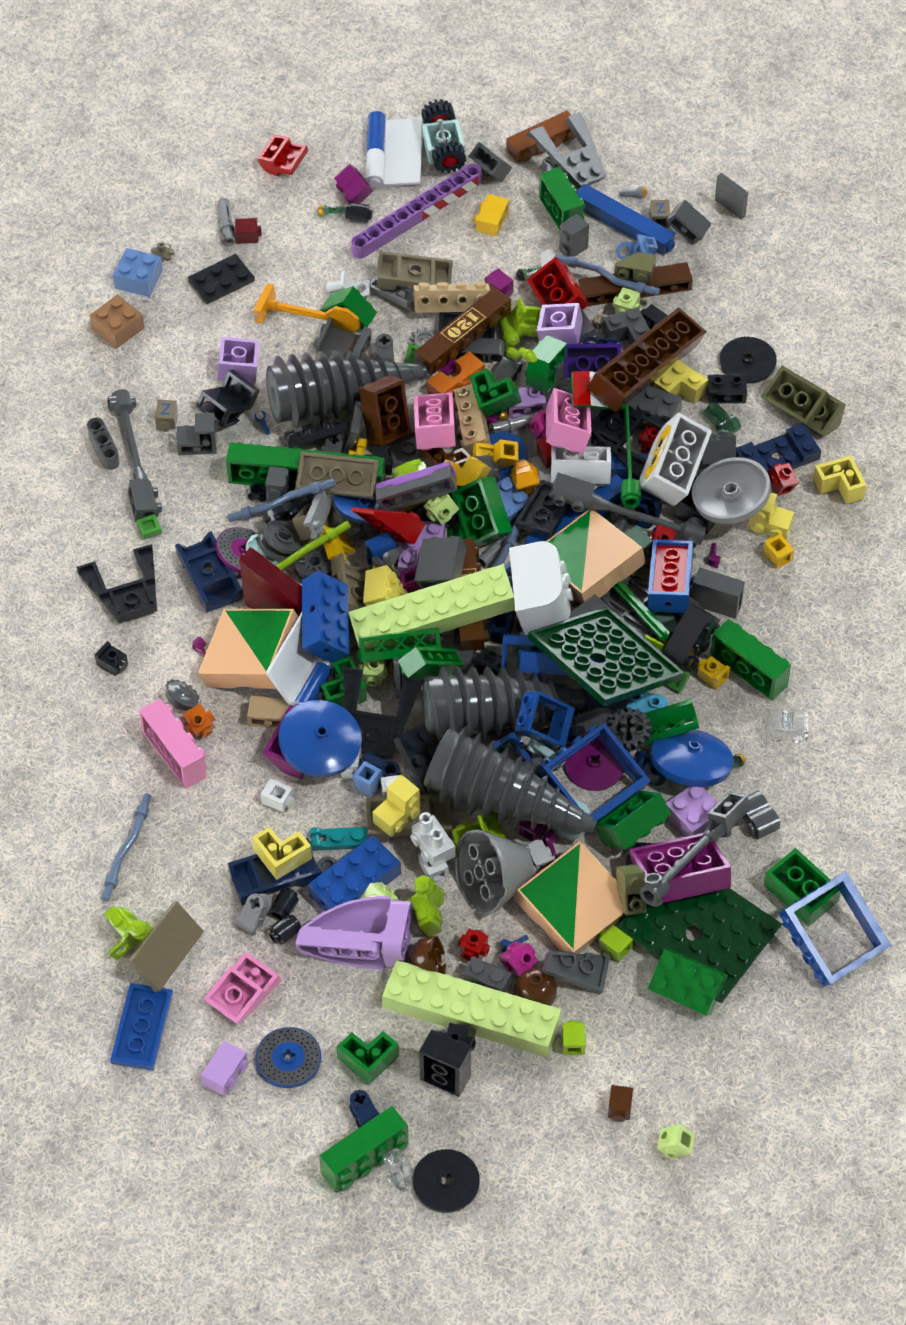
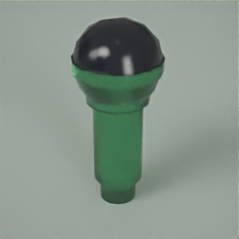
[516,265,542,281]

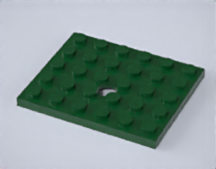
[528,606,685,706]
[617,888,782,1003]

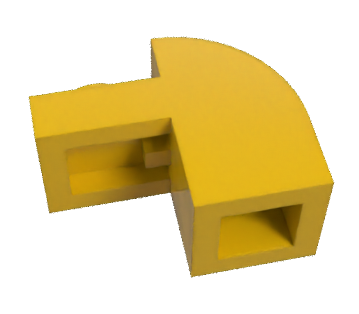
[473,439,518,469]
[444,456,491,486]

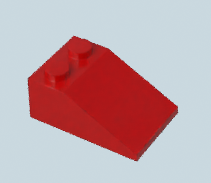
[351,507,425,545]

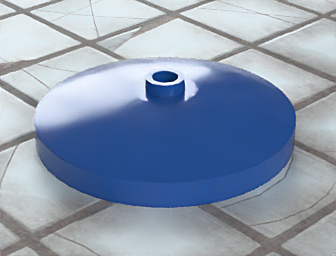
[278,700,362,777]
[650,730,733,787]

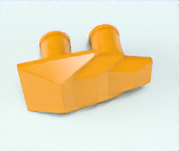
[510,459,540,496]

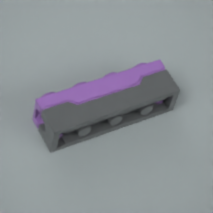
[376,461,457,511]

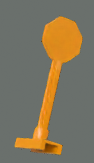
[253,283,360,333]

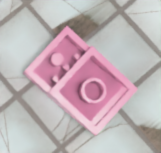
[204,952,282,1025]

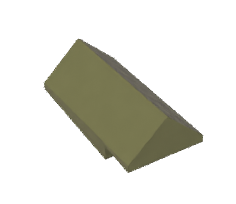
[761,365,846,436]

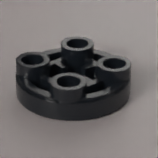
[262,502,301,524]

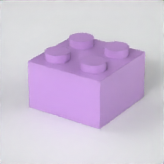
[537,303,583,344]
[217,337,259,383]
[666,786,718,837]

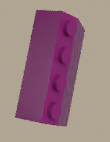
[629,833,731,906]

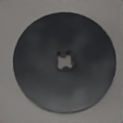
[720,337,777,383]
[413,1149,480,1213]

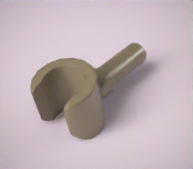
[592,315,603,329]

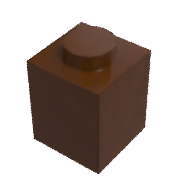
[608,1085,633,1122]

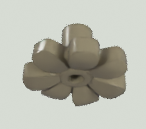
[151,242,174,262]

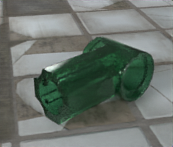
[704,402,741,434]

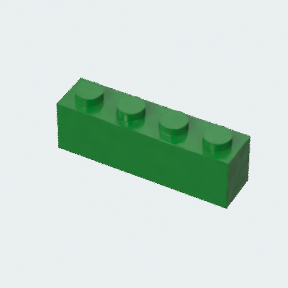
[398,647,465,678]

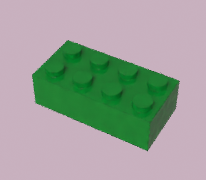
[710,619,791,701]
[319,1106,409,1193]

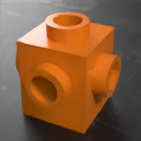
[183,703,216,738]

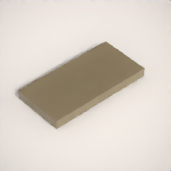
[295,451,379,500]
[128,901,204,992]

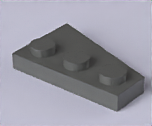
[542,951,611,995]

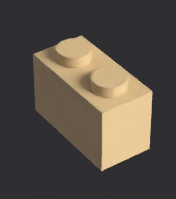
[247,695,289,729]

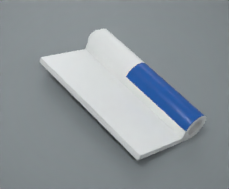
[366,111,423,188]
[266,612,333,706]

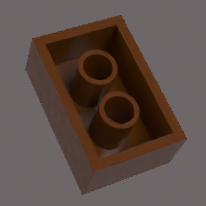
[359,375,411,446]

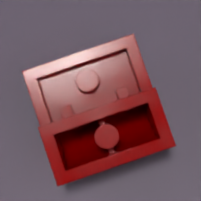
[257,134,308,176]

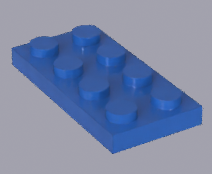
[110,983,173,1071]

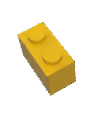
[474,194,509,237]

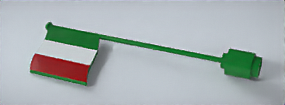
[571,371,641,508]

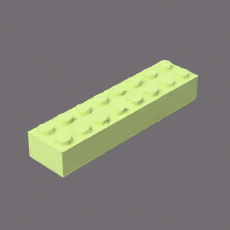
[349,564,515,649]
[382,960,561,1058]

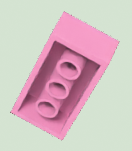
[546,388,591,454]
[414,393,456,450]
[139,698,207,789]

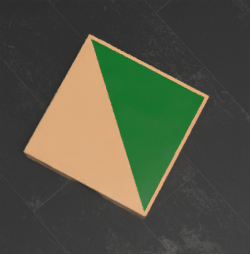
[546,509,646,605]
[198,609,298,689]
[514,841,626,954]

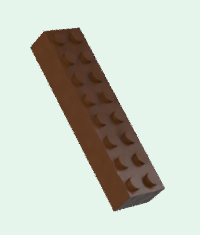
[587,307,707,413]

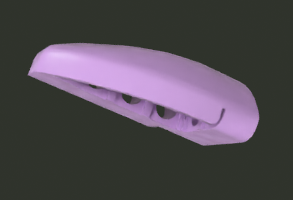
[296,896,412,970]

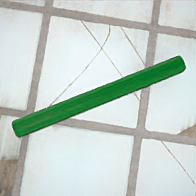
[612,581,670,641]

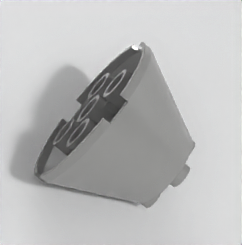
[455,830,536,915]

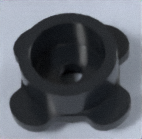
[248,483,267,502]

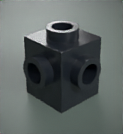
[472,648,502,676]
[446,1023,476,1052]

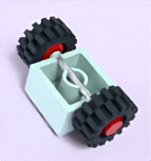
[421,99,466,173]

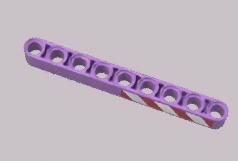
[351,164,481,259]

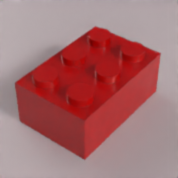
[527,257,590,310]

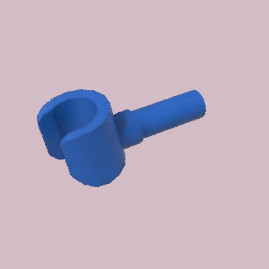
[254,410,271,435]
[500,935,529,952]

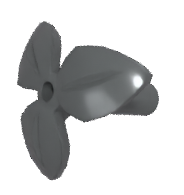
[371,546,404,579]

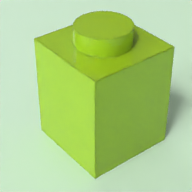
[598,925,633,963]
[562,1020,586,1055]

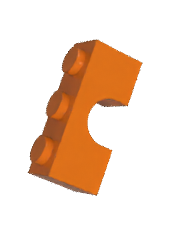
[427,351,485,398]

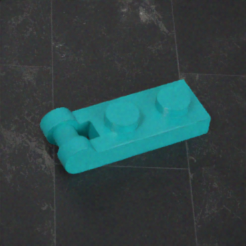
[309,827,368,851]

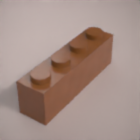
[506,110,576,163]

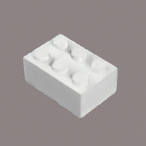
[551,446,611,486]

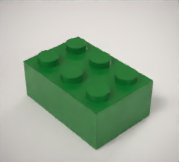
[539,167,585,230]
[451,477,513,547]
[595,791,672,850]
[764,848,841,926]
[647,948,728,1016]

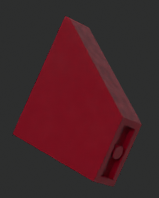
[239,547,302,617]

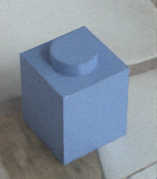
[353,761,383,798]

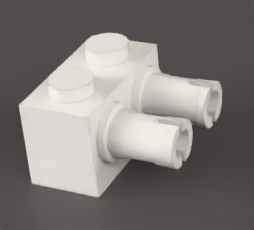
[410,812,455,868]

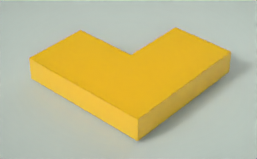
[320,525,356,562]

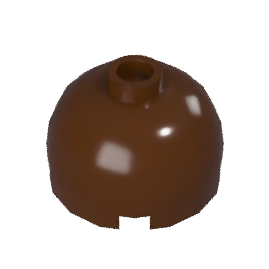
[408,936,446,974]
[514,968,557,1006]

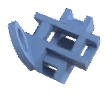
[615,234,658,260]

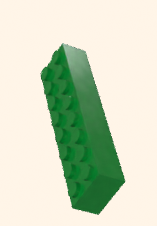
[226,442,386,491]

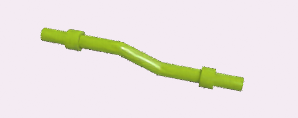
[505,346,537,362]
[275,521,351,570]

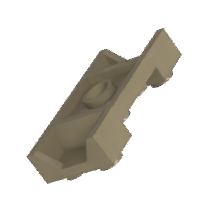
[377,251,453,290]
[331,553,372,634]
[366,794,452,842]

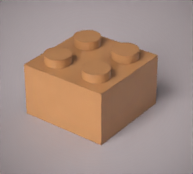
[90,294,145,349]

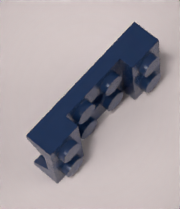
[736,423,821,473]
[175,531,243,613]
[228,838,322,906]

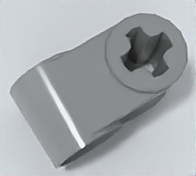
[235,893,272,935]

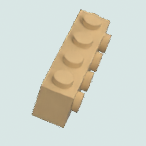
[413,282,490,313]
[453,384,491,457]

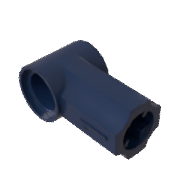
[360,752,400,777]

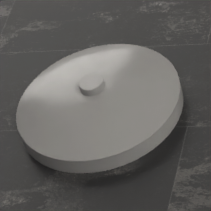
[692,458,771,524]

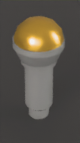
[619,186,648,198]

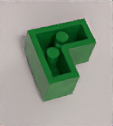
[320,286,378,331]
[525,335,567,393]
[470,368,522,417]
[321,656,367,708]
[337,1031,399,1085]

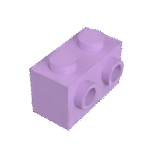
[506,387,547,418]
[201,1041,249,1096]

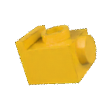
[763,534,795,569]
[697,656,730,690]

